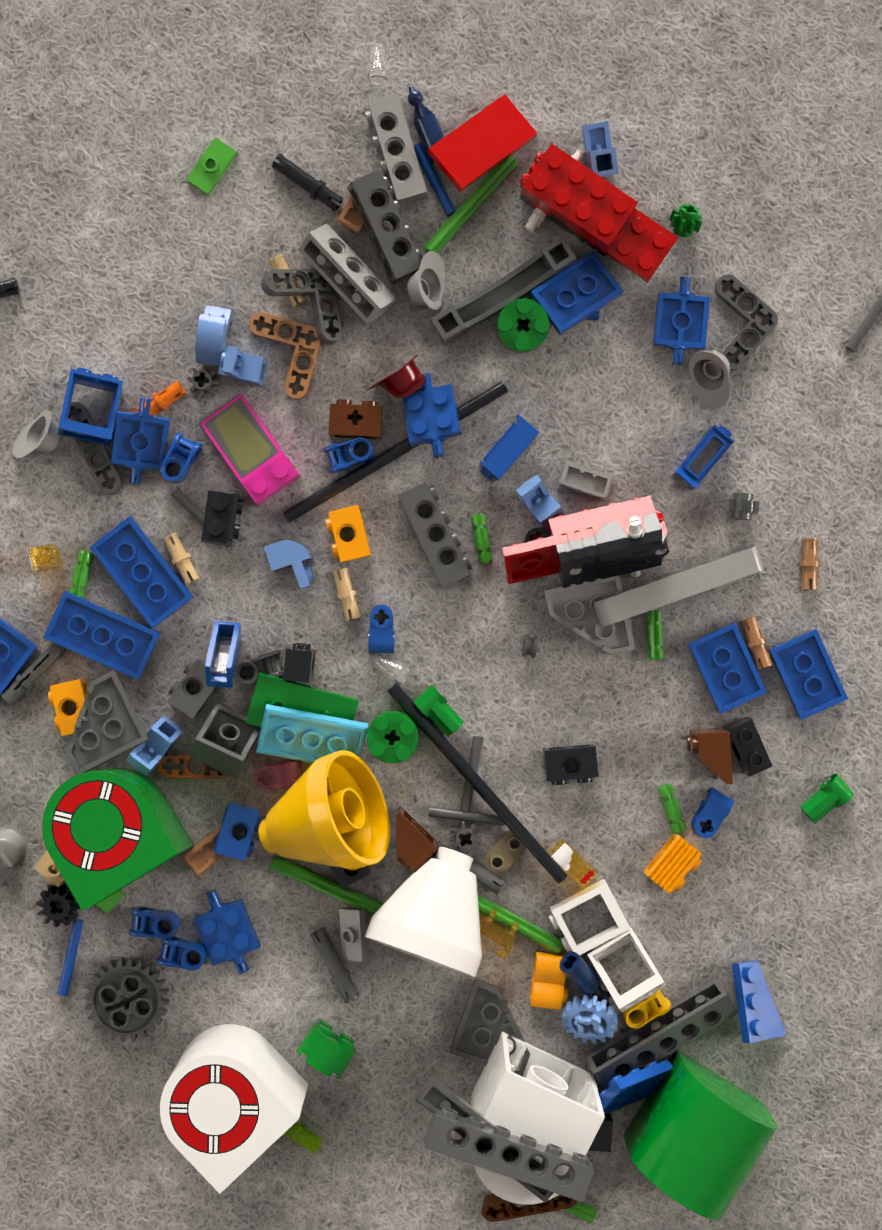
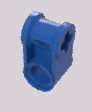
[160,432,203,484]
[323,437,374,474]
[368,604,394,654]
[691,787,734,838]
[129,906,180,939]
[156,936,208,971]

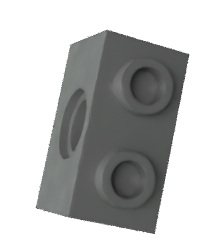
[168,658,220,719]

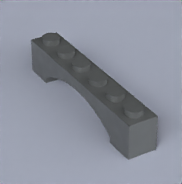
[430,236,577,346]

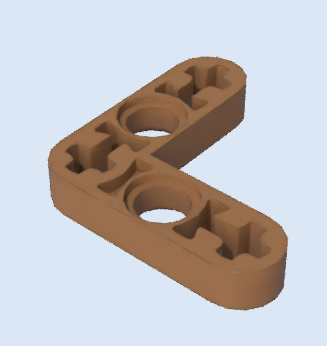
[249,312,322,400]

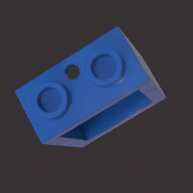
[58,368,123,446]

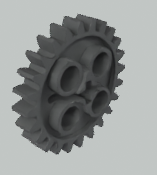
[84,956,170,1042]

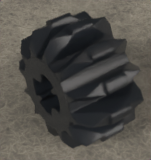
[36,884,81,927]

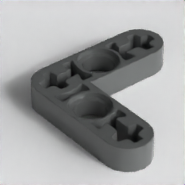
[261,269,343,345]
[715,274,778,371]

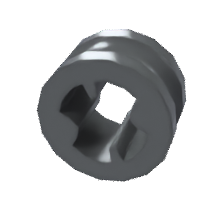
[522,634,538,658]

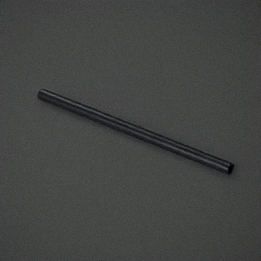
[283,381,508,523]
[387,683,568,884]

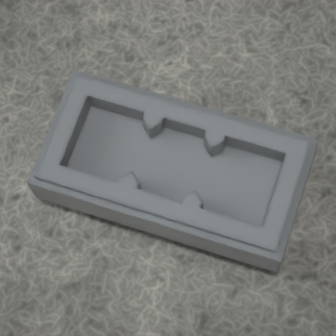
[557,460,614,501]
[339,907,367,962]

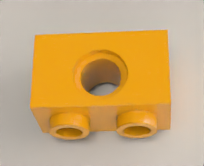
[325,505,372,563]
[48,678,88,736]

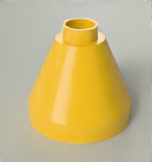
[259,750,390,870]

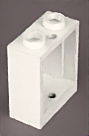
[549,879,631,955]
[587,928,666,1012]

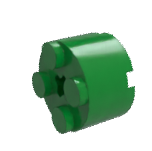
[497,298,550,353]
[367,710,419,764]
[296,1019,356,1079]

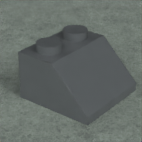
[190,703,261,779]

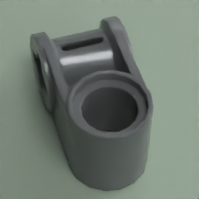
[235,649,284,685]

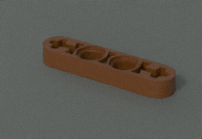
[481,1194,578,1222]

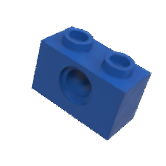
[213,802,262,861]

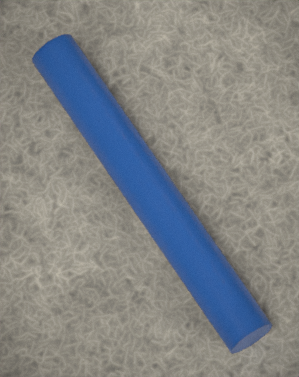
[414,143,456,216]
[57,919,84,996]

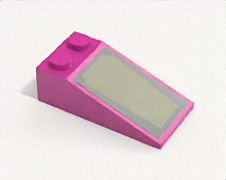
[200,394,301,506]

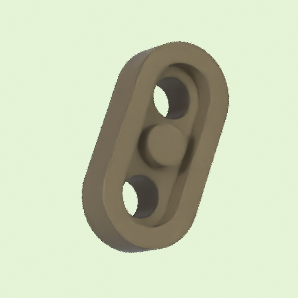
[484,830,526,874]

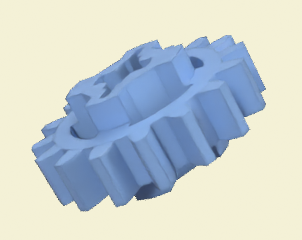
[562,994,618,1044]

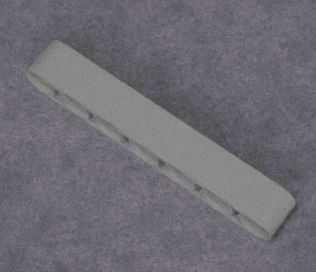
[593,545,765,627]

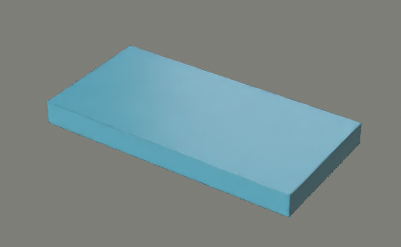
[256,704,368,763]

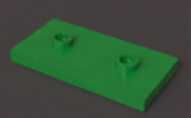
[245,672,359,727]

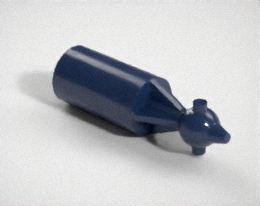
[408,86,444,163]
[559,952,611,1006]

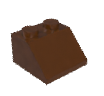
[686,728,733,784]
[396,806,437,872]

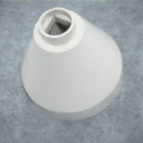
[365,847,482,978]

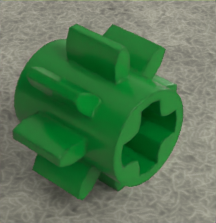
[669,204,703,237]

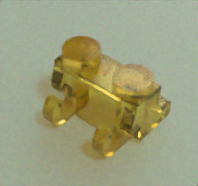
[479,909,519,960]

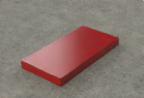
[427,94,537,192]

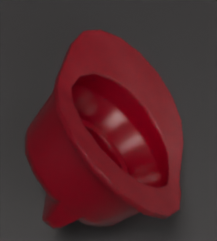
[366,355,425,398]

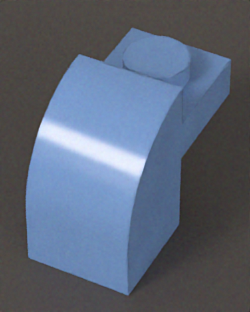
[581,121,619,177]
[195,306,232,366]
[218,345,268,387]
[516,475,565,535]
[264,540,314,589]
[126,715,184,776]

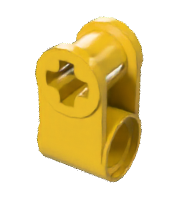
[619,989,671,1029]

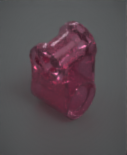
[253,760,303,790]

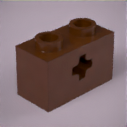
[329,399,383,440]

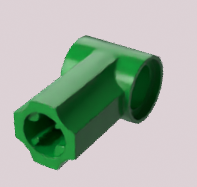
[413,684,464,737]
[799,773,854,824]

